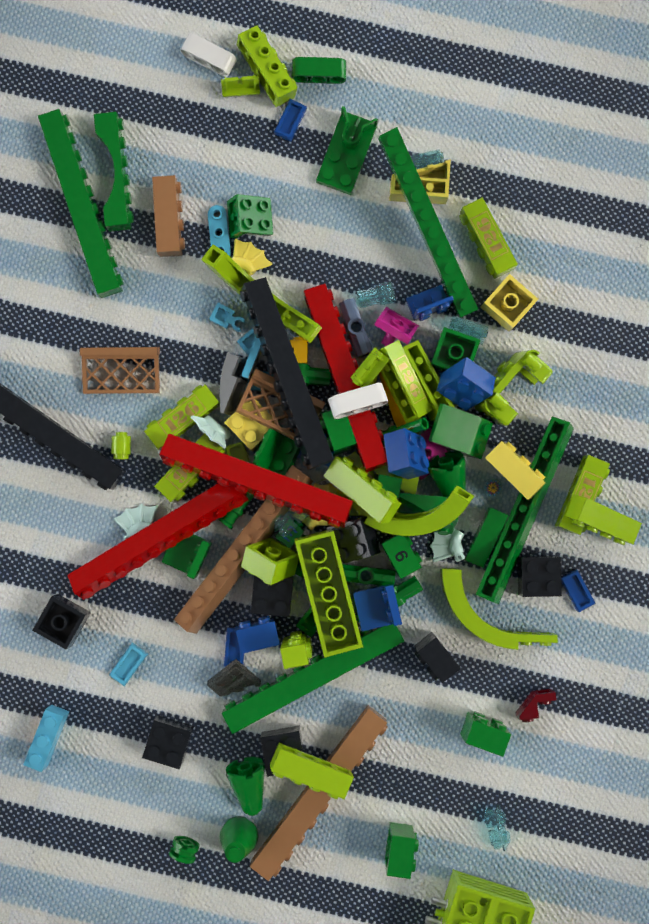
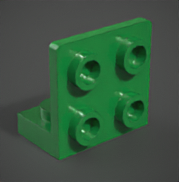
[227,194,273,239]
[253,428,300,475]
[162,534,212,579]

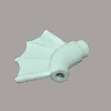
[191,415,231,449]
[114,504,158,540]
[430,528,465,562]

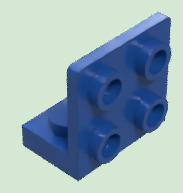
[406,285,454,321]
[353,584,402,631]

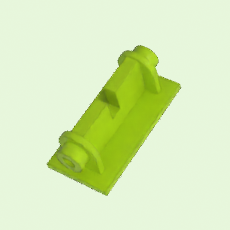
[221,74,260,97]
[351,347,390,387]

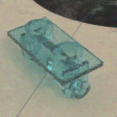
[410,149,444,169]
[448,315,489,345]
[274,508,309,537]
[484,805,510,851]

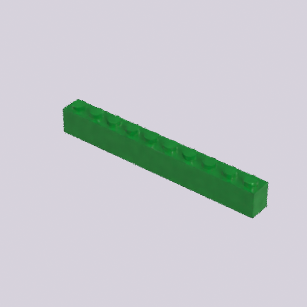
[38,109,124,298]
[378,127,478,318]
[476,416,574,604]
[222,624,404,734]

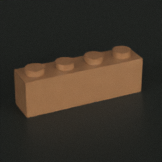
[152,175,185,257]

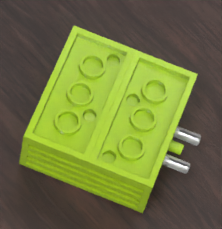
[425,869,535,924]

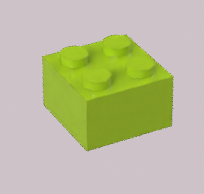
[241,537,299,585]

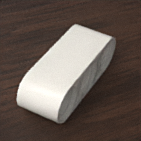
[180,33,237,77]
[328,383,388,419]

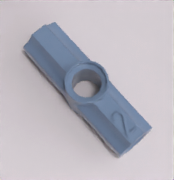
[339,298,373,358]

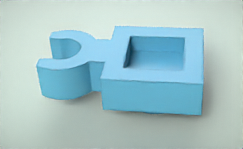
[209,303,246,332]

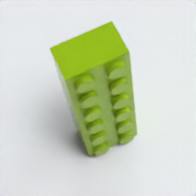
[294,529,363,658]

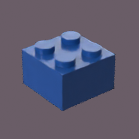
[437,357,496,411]
[384,428,429,479]
[236,615,280,654]

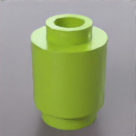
[111,432,131,460]

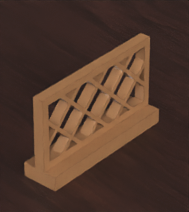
[80,347,160,394]
[236,369,325,440]

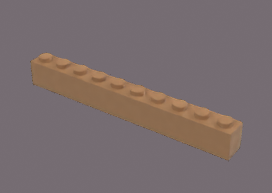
[174,465,313,634]
[250,705,388,881]

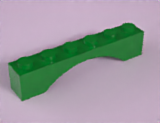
[94,112,134,232]

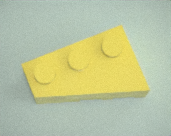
[389,159,451,204]
[485,441,546,500]

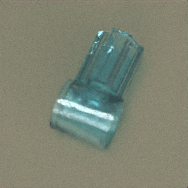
[357,282,397,308]

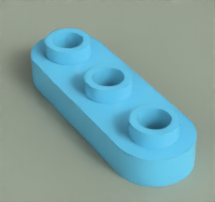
[208,205,231,257]

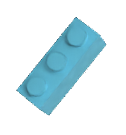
[23,705,70,772]

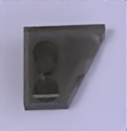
[207,659,261,697]

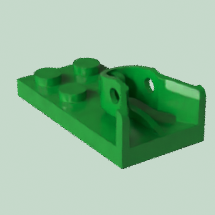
[316,106,378,195]

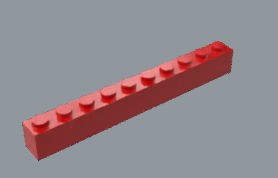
[304,284,388,472]
[159,434,353,528]
[67,484,248,600]

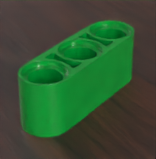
[292,57,347,84]

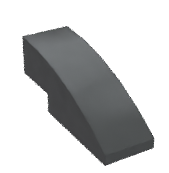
[219,352,248,415]

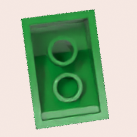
[429,403,493,460]
[397,493,458,535]

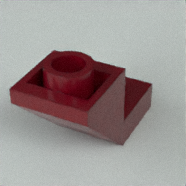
[515,689,557,722]

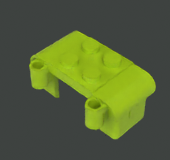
[474,350,553,426]

